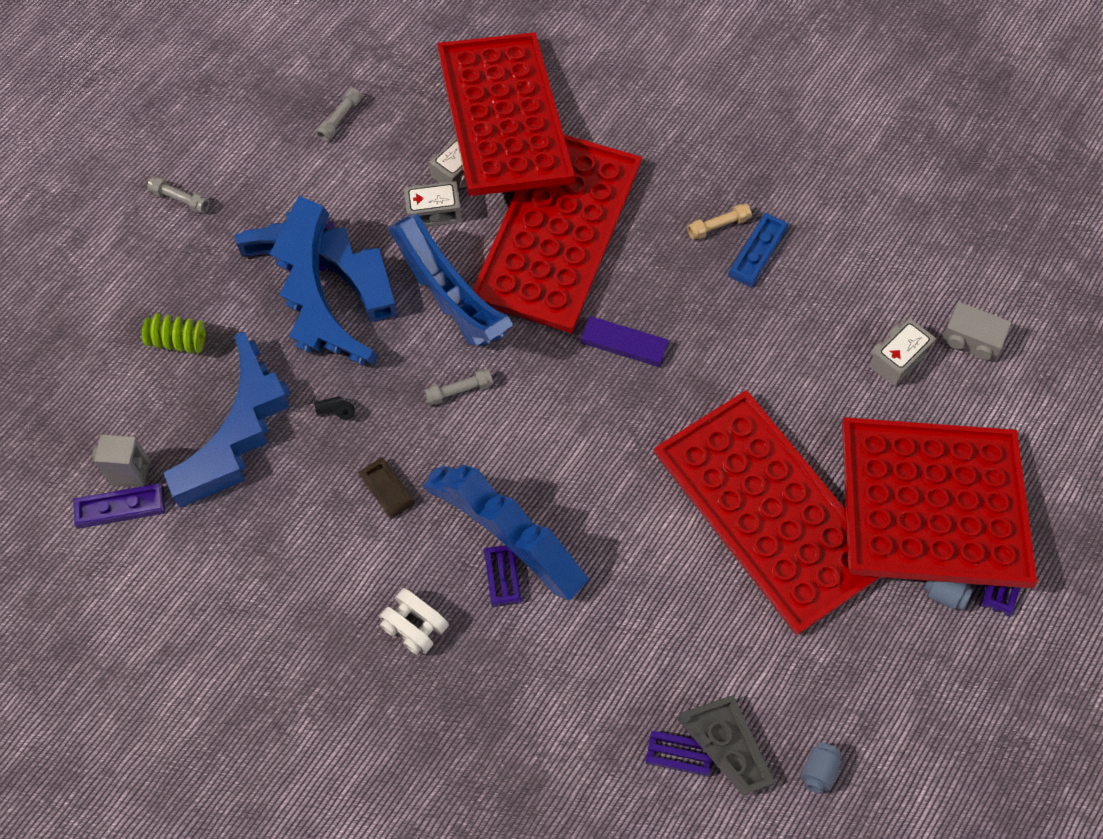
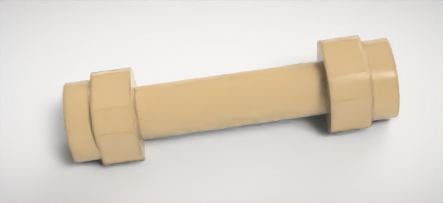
[687,203,752,240]

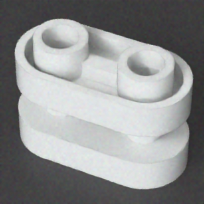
[379,588,449,655]

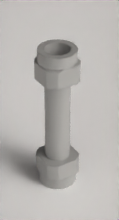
[315,87,362,142]
[147,176,210,214]
[424,369,493,406]

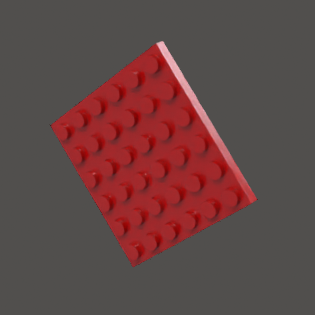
[842,417,1037,589]

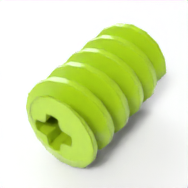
[142,313,206,354]

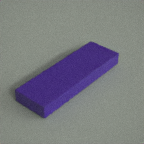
[581,316,669,367]
[73,483,165,529]

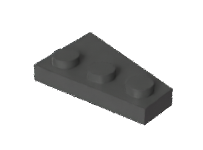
[676,695,775,797]

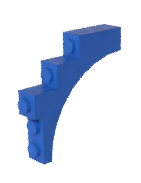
[270,196,379,366]
[235,212,397,322]
[388,214,513,347]
[163,331,291,508]
[422,465,589,601]

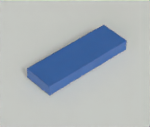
[728,213,789,288]

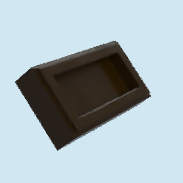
[358,457,415,520]

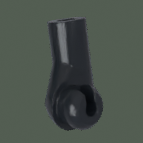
[314,396,355,420]

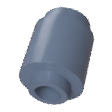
[923,581,973,610]
[800,743,842,794]

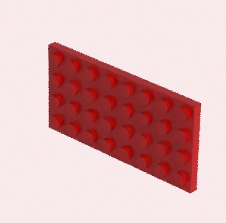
[437,32,575,196]
[472,134,642,334]
[654,390,882,636]

